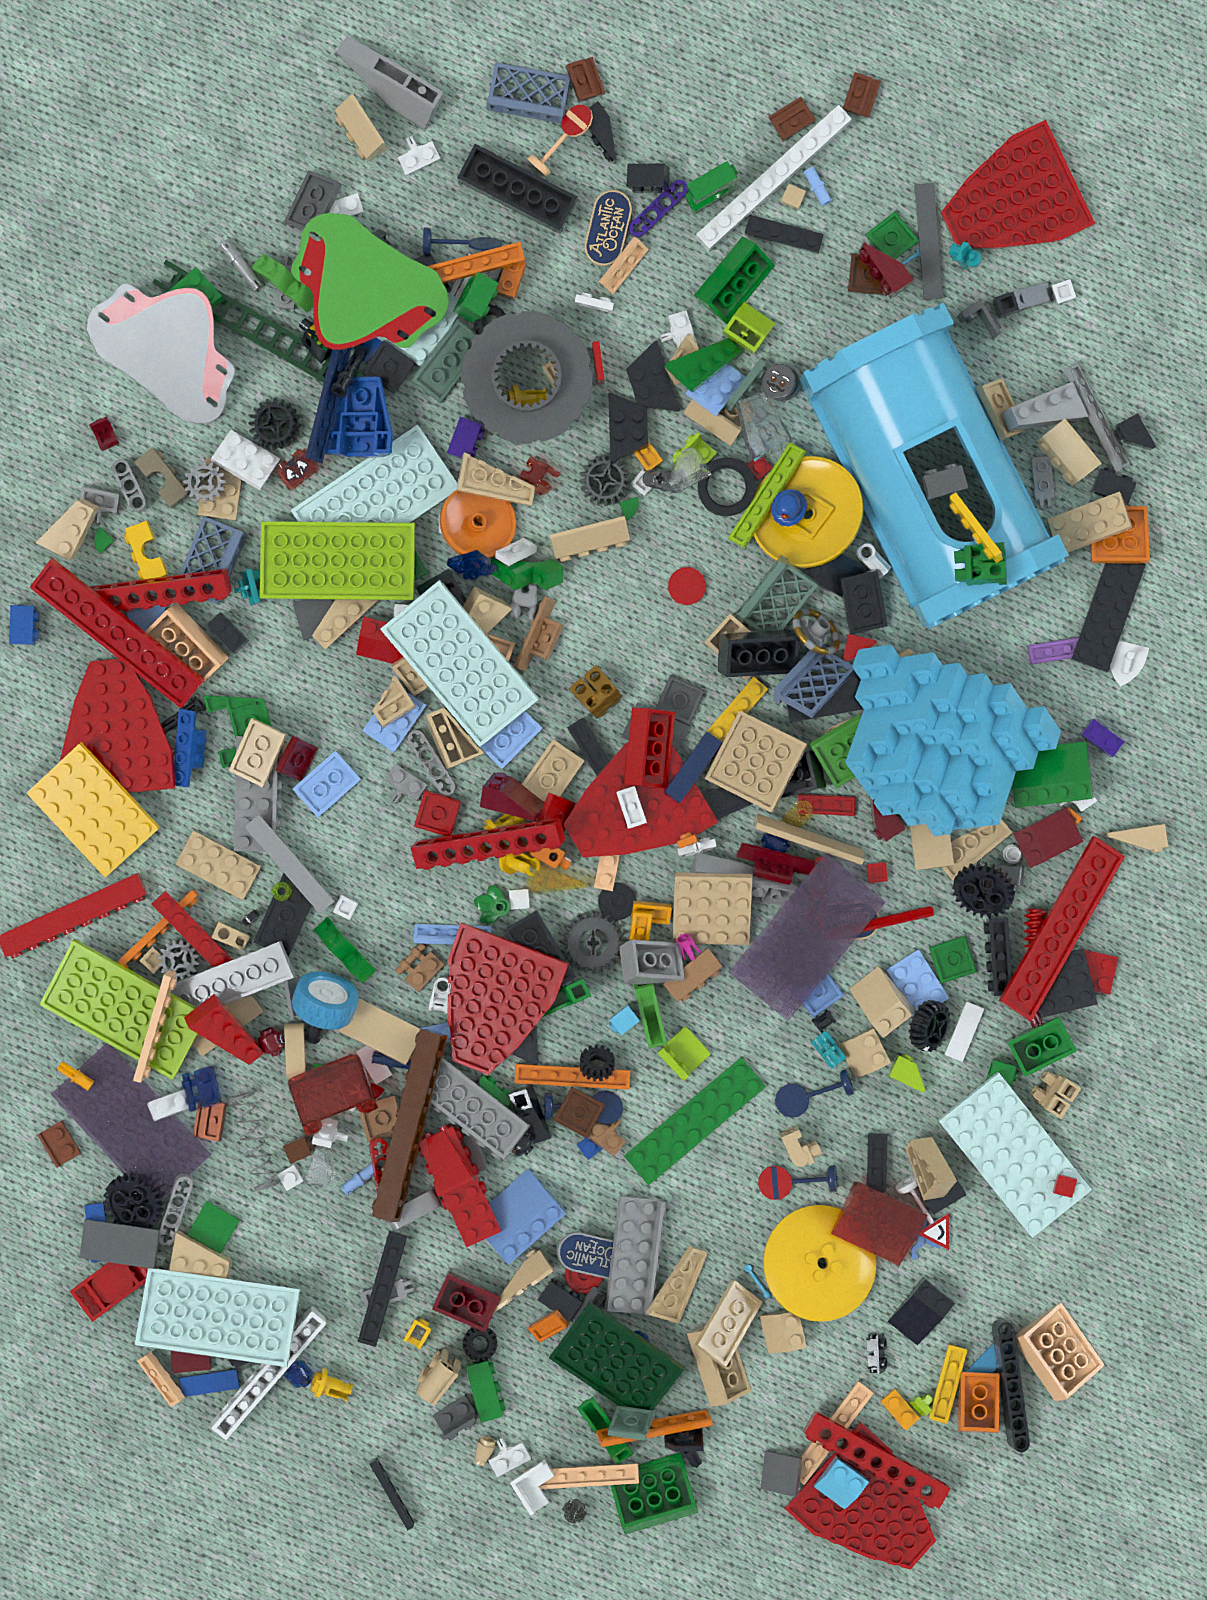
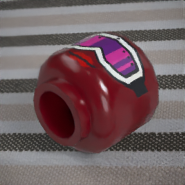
[258,1027,285,1057]

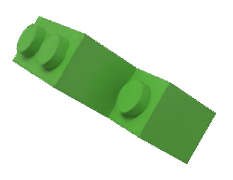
[251,253,313,313]
[634,983,667,1049]

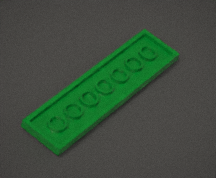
[624,1057,766,1186]

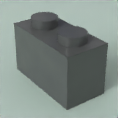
[922,463,968,501]

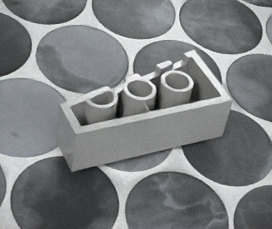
[1001,381,1089,431]

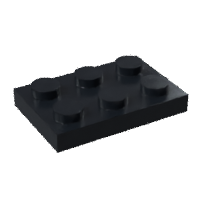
[839,570,888,635]

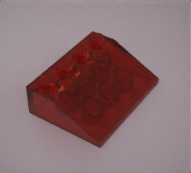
[830,1181,927,1266]

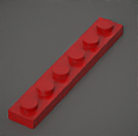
[151,890,233,967]

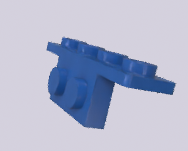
[174,709,207,787]

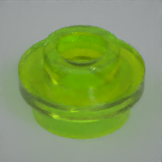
[272,882,291,901]

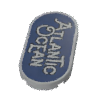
[556,1232,614,1279]

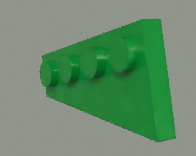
[665,338,743,392]

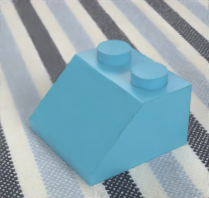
[814,1455,869,1509]

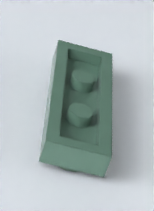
[724,359,766,412]

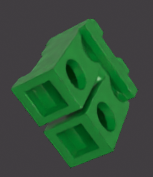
[954,542,1007,586]

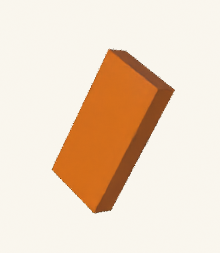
[528,1310,569,1343]

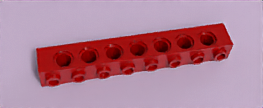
[89,568,232,612]
[411,817,565,870]
[803,1410,950,1509]

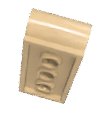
[416,1348,462,1406]

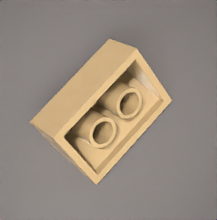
[335,94,387,162]
[684,399,754,446]
[1036,419,1101,486]

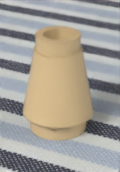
[474,1435,496,1466]

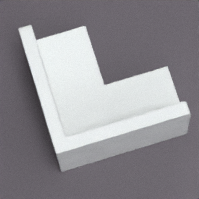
[510,1459,555,1515]

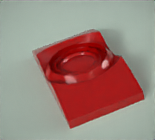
[69,1262,148,1322]

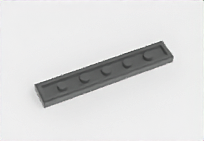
[914,183,943,300]

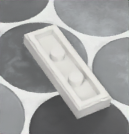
[944,1001,984,1062]

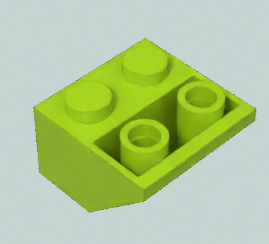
[722,302,776,355]

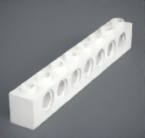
[211,1306,327,1440]

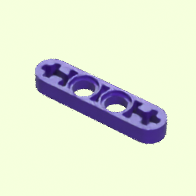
[629,180,688,238]

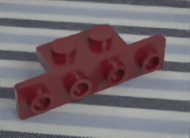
[736,843,815,885]

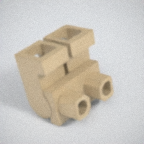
[1030,1070,1081,1119]
[779,1125,822,1167]

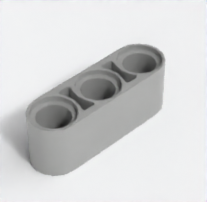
[112,459,148,513]
[388,1188,442,1231]

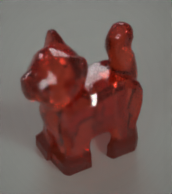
[519,456,560,496]

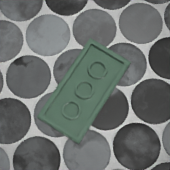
[410,318,477,403]

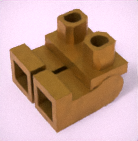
[568,665,623,719]

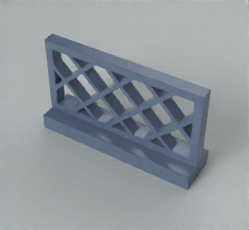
[487,63,570,124]
[179,516,248,605]
[773,644,855,718]

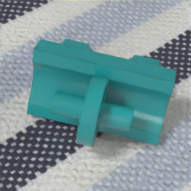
[948,241,982,270]
[234,569,263,606]
[811,1030,846,1070]

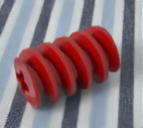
[1023,908,1048,948]

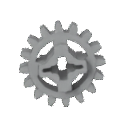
[183,461,226,504]
[157,940,199,980]

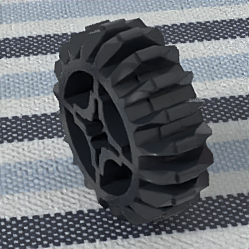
[248,398,301,450]
[908,1000,951,1052]

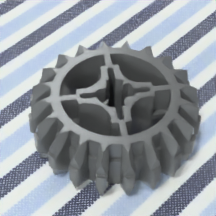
[579,454,631,507]

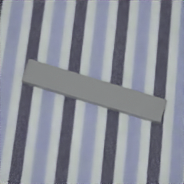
[1064,363,1130,472]
[244,814,335,913]

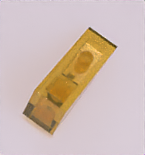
[526,866,588,894]

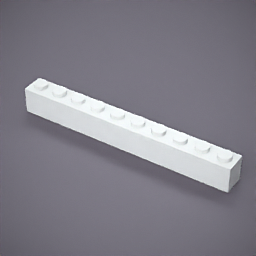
[696,105,851,252]

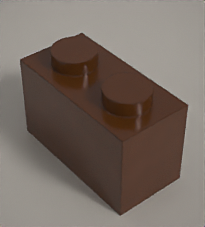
[283,1134,316,1164]

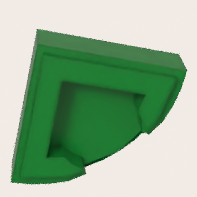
[619,497,638,521]
[94,527,114,554]

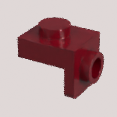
[89,417,119,451]

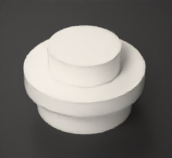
[1003,844,1022,864]

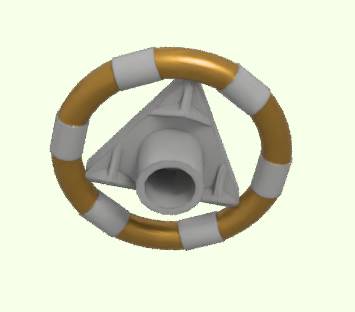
[792,608,840,655]

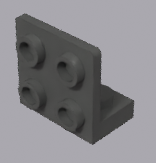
[957,300,1001,339]
[433,1395,477,1441]

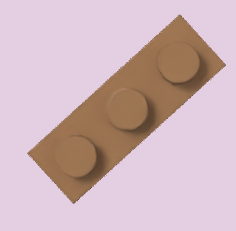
[663,948,722,1002]

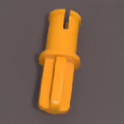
[57,1061,94,1091]

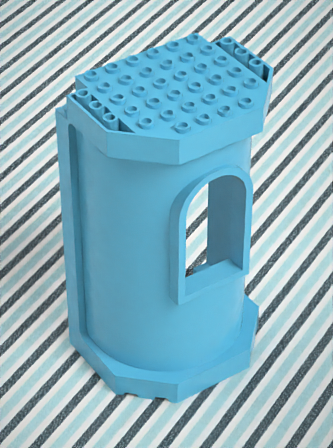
[800,303,1069,629]

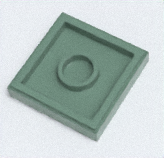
[608,1406,654,1441]

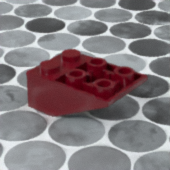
[858,243,913,299]

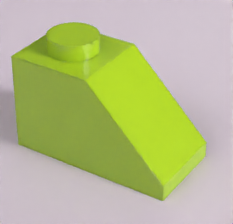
[888,1053,925,1093]

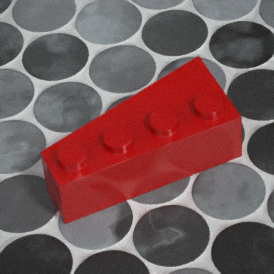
[184,994,264,1065]

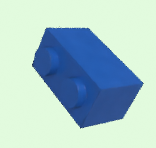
[9,605,40,645]

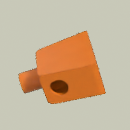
[526,848,572,870]

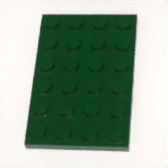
[549,1301,685,1411]

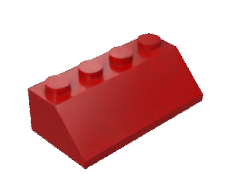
[356,617,403,664]
[624,707,675,788]

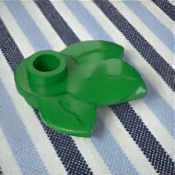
[474,886,511,923]

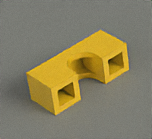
[124,521,169,580]

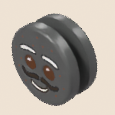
[762,364,800,401]

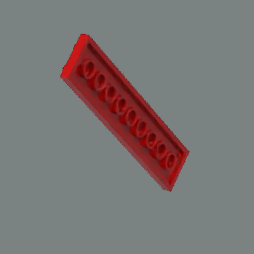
[29,557,204,708]
[999,836,1125,1021]

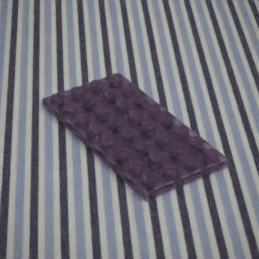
[728,853,885,1021]
[51,1043,212,1201]

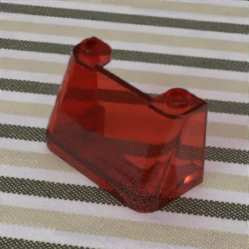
[288,1055,378,1136]

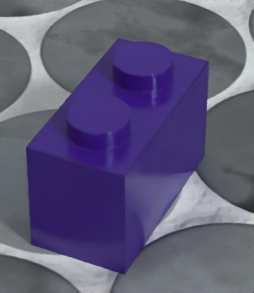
[447,417,484,459]
[1079,719,1125,757]

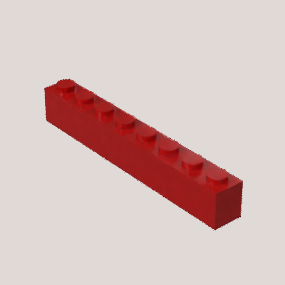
[0,873,148,959]

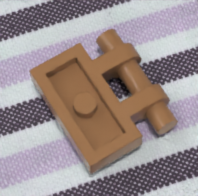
[395,943,445,992]

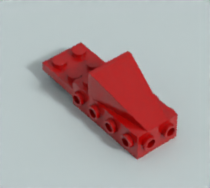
[418,1124,502,1248]

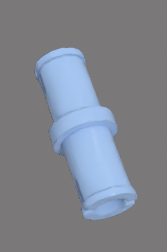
[803,167,832,206]
[340,1163,374,1196]

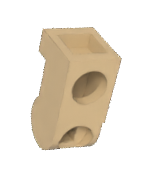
[211,920,250,950]

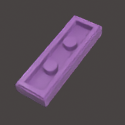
[1027,637,1079,665]

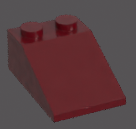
[480,772,544,821]
[869,796,905,842]
[1013,807,1084,868]
[432,1271,500,1332]

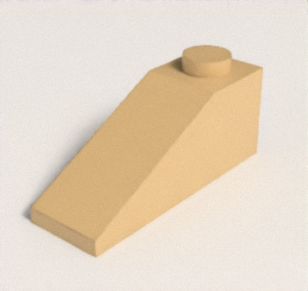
[1105,824,1169,853]

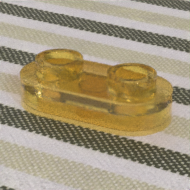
[781,801,813,828]

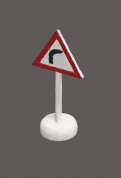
[895,1174,949,1250]

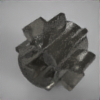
[562,1499,587,1523]

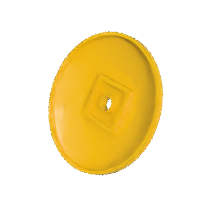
[752,456,864,568]
[763,1205,876,1321]

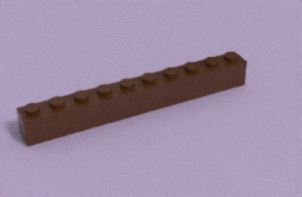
[372,1029,448,1223]

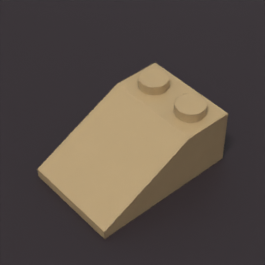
[849,966,915,1038]

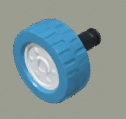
[292,971,359,1044]

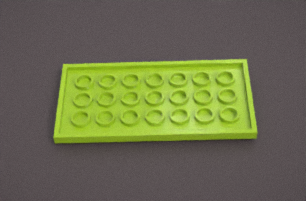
[260,521,415,600]
[39,939,198,1080]

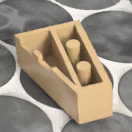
[36,498,99,561]
[463,586,512,634]
[424,708,484,770]
[905,1137,957,1200]
[169,1230,232,1279]

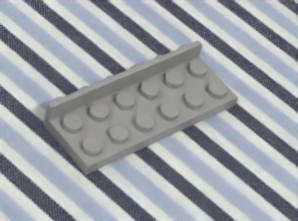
[234,736,283,852]
[431,1057,530,1160]
[605,1195,666,1316]

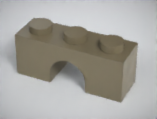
[134,448,190,508]

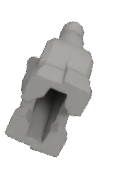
[508,585,538,621]

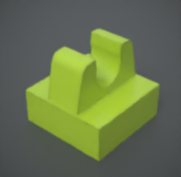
[908,1394,933,1416]

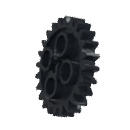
[952,862,1016,918]
[103,1173,165,1228]

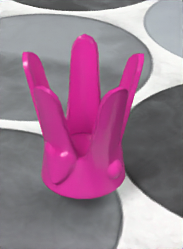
[676,933,702,961]

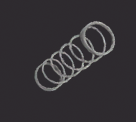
[228,1092,278,1191]

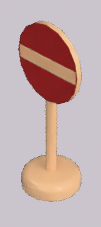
[527,105,593,177]

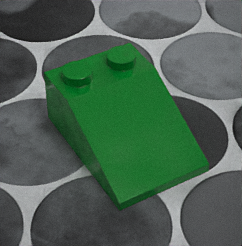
[1007,1017,1077,1077]

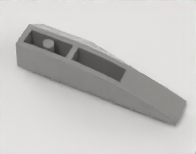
[337,36,445,130]
[689,853,807,906]

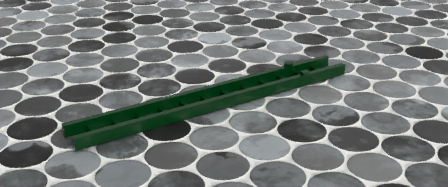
[152,260,366,383]

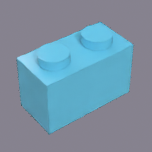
[609,1004,640,1035]

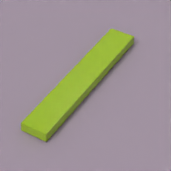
[728,442,807,549]

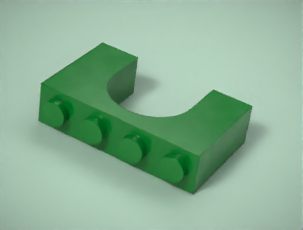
[685,161,738,215]

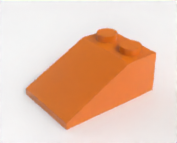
[957,1372,1000,1433]

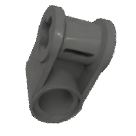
[643,470,680,493]
[995,865,1024,886]

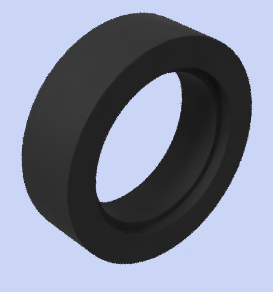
[698,457,756,516]

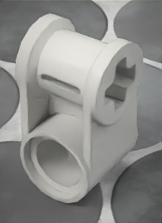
[428,976,451,1014]

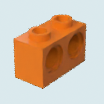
[497,260,526,301]

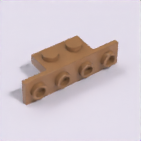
[514,596,564,672]

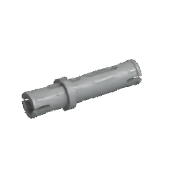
[218,239,264,292]

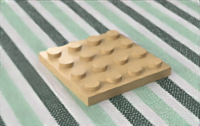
[705,710,808,813]
[673,872,752,945]

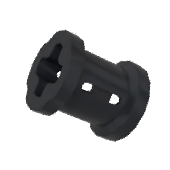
[811,1008,836,1033]

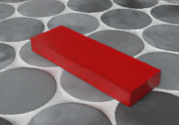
[797,794,856,816]

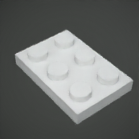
[211,430,280,490]

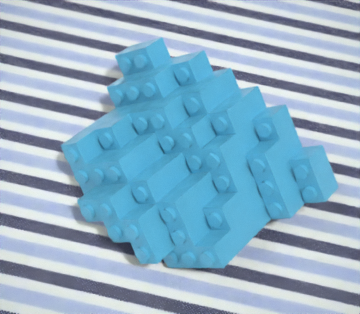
[845,645,1061,836]

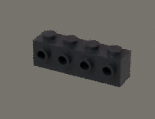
[983,917,1012,996]

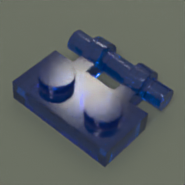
[447,550,497,580]
[181,1066,222,1112]

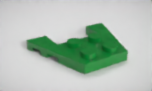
[203,695,272,768]

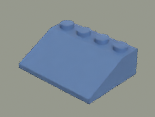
[486,1169,566,1265]

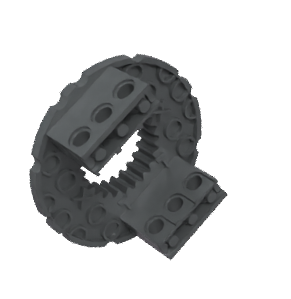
[461,311,593,446]

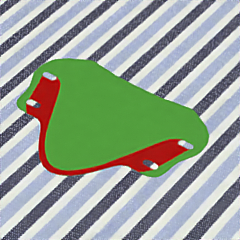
[291,213,449,349]

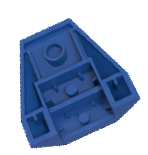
[325,377,393,458]

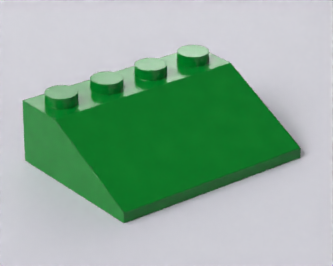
[1012,741,1094,808]
[610,1453,699,1535]

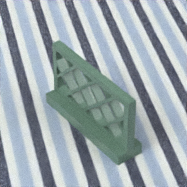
[735,555,818,632]

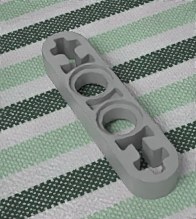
[408,730,456,796]
[158,1173,193,1245]

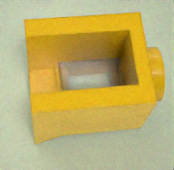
[403,1318,432,1349]

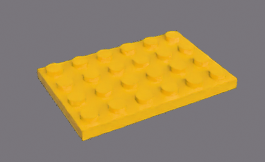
[27,742,160,878]

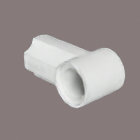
[856,543,892,579]

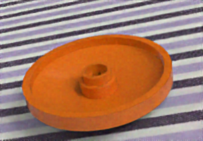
[440,489,516,560]

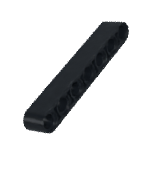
[992,1319,1030,1453]

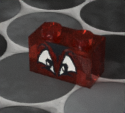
[275,448,321,491]

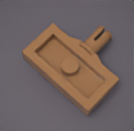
[588,1120,626,1157]

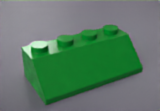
[694,236,775,324]

